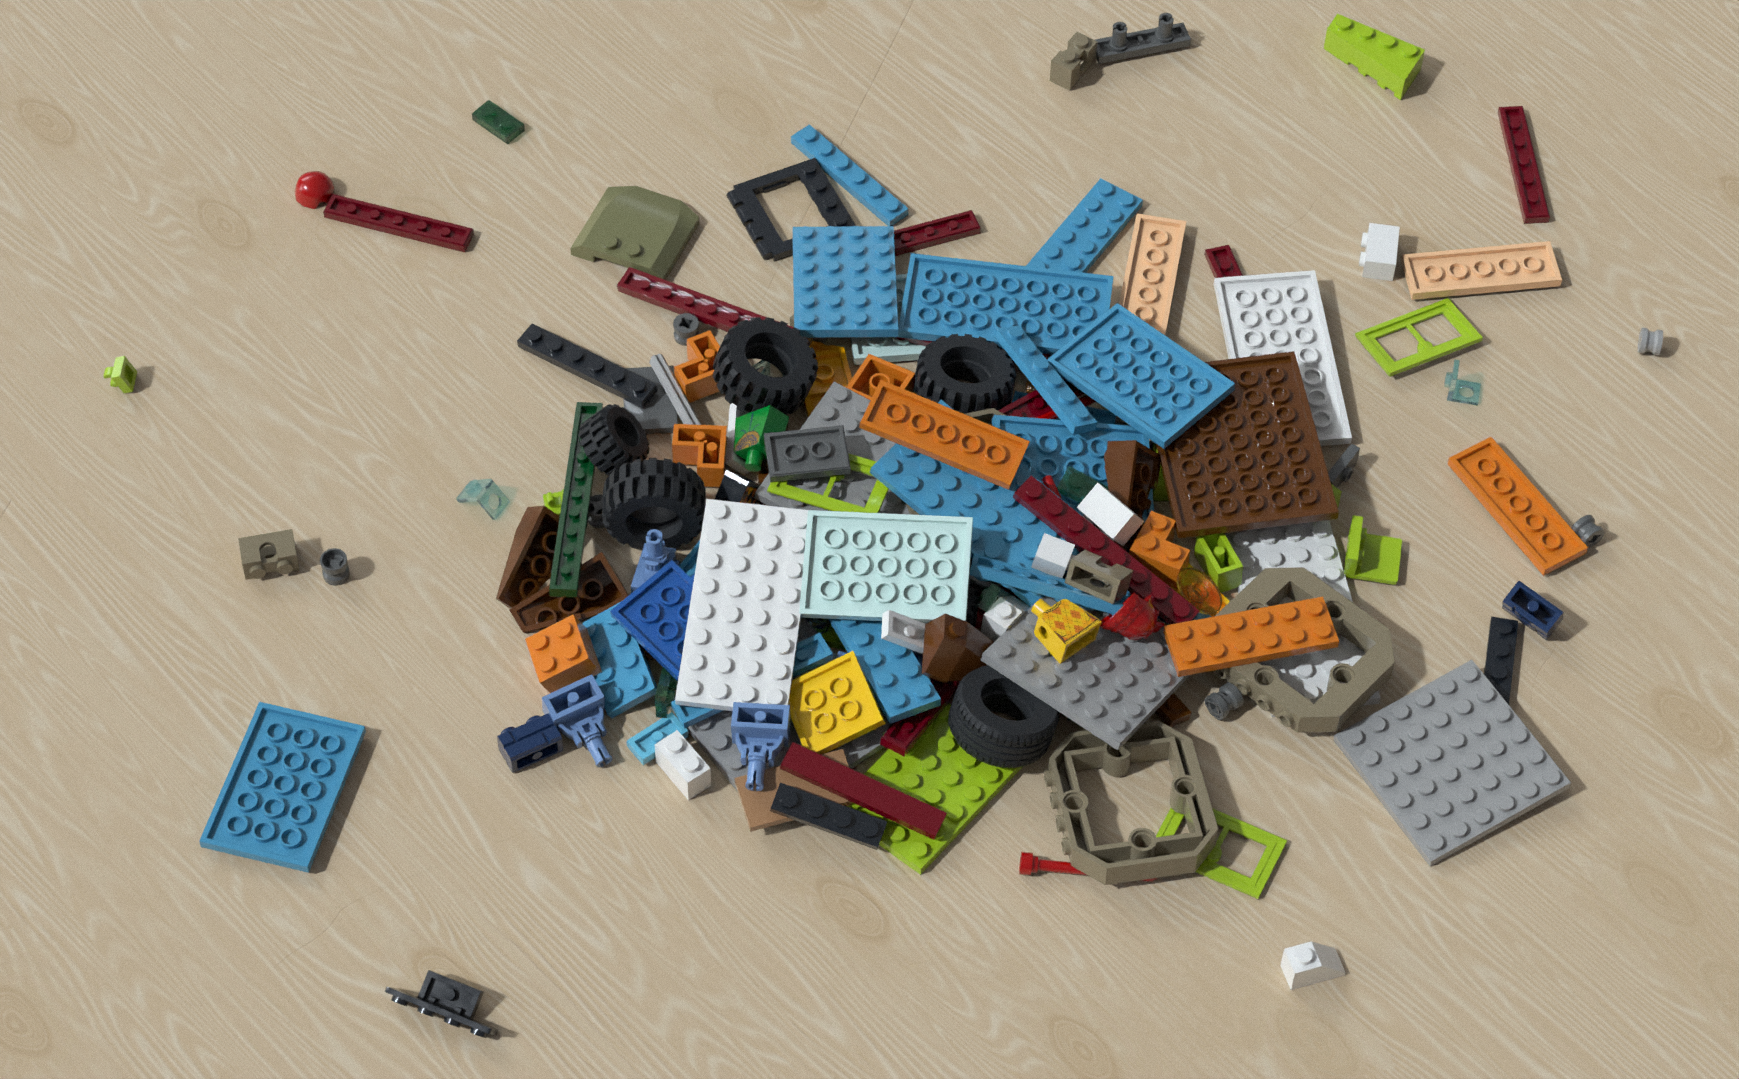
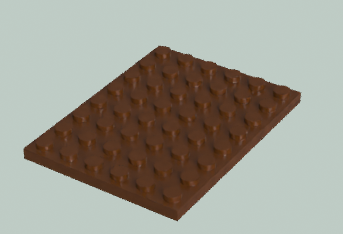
[1155,351,1339,539]

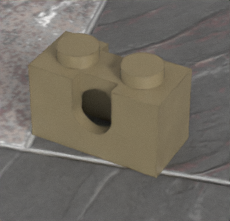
[1050,32,1098,91]
[238,529,300,580]
[1065,550,1133,604]

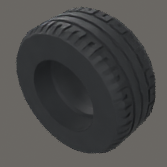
[948,665,1060,768]

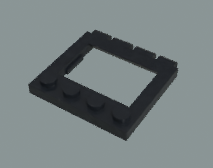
[726,158,856,262]

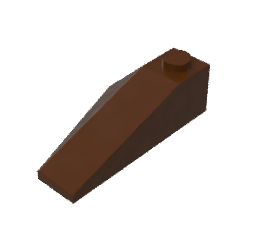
[1104,440,1160,550]
[496,505,560,609]
[509,552,629,633]
[922,613,994,683]

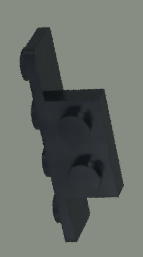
[385,970,499,1038]

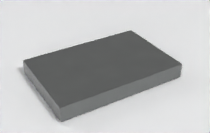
[623,365,677,435]
[764,425,851,482]

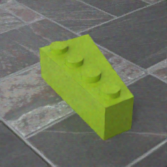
[1324,14,1425,100]

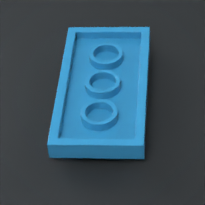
[582,601,659,718]

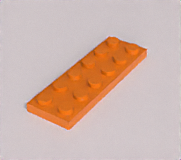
[859,379,1030,490]
[1447,437,1588,576]
[1163,597,1339,677]

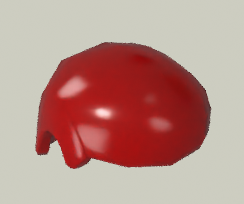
[295,171,335,209]

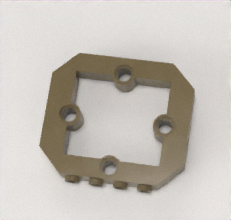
[1214,567,1395,733]
[1044,721,1218,885]

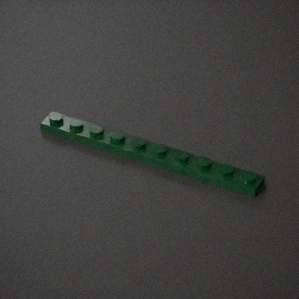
[549,402,603,597]

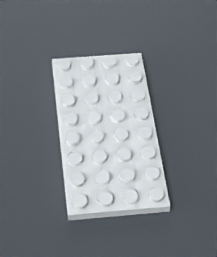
[1214,270,1352,446]
[675,499,808,711]
[1225,520,1380,718]

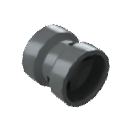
[320,548,350,586]
[1205,682,1244,720]

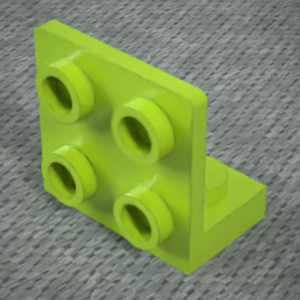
[1344,515,1402,585]

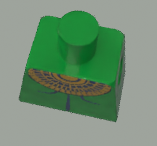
[733,405,789,472]

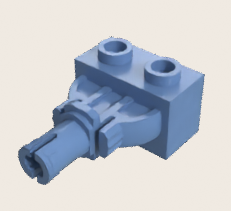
[631,529,680,593]
[542,674,613,768]
[731,702,791,791]

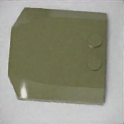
[570,186,699,280]

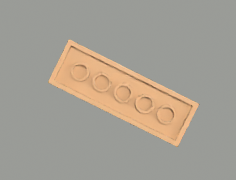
[1119,214,1186,336]
[1401,241,1562,300]

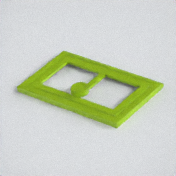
[1355,298,1483,377]
[767,453,889,513]
[1156,808,1288,899]

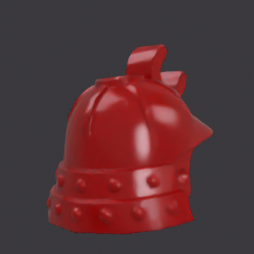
[1100,592,1164,640]

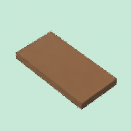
[735,749,855,832]

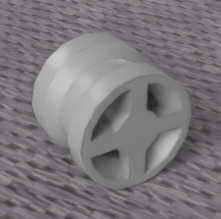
[1638,327,1663,355]

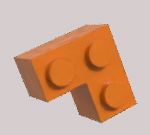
[674,330,720,403]
[672,424,727,487]
[1129,511,1190,589]

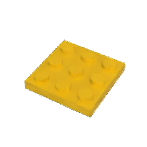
[789,651,886,755]

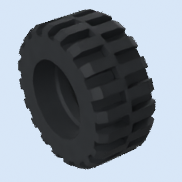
[713,317,818,415]
[913,334,1016,414]
[602,458,706,549]

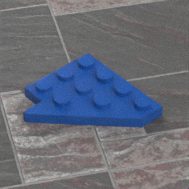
[610,560,695,681]

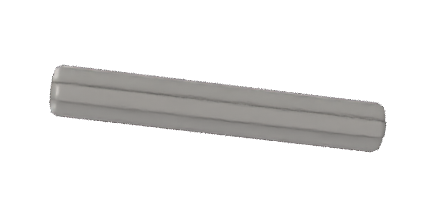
[649,354,702,425]

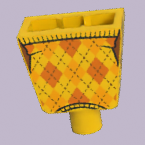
[1031,599,1101,664]

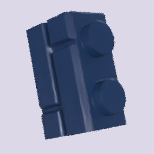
[1502,581,1564,640]
[497,713,563,773]

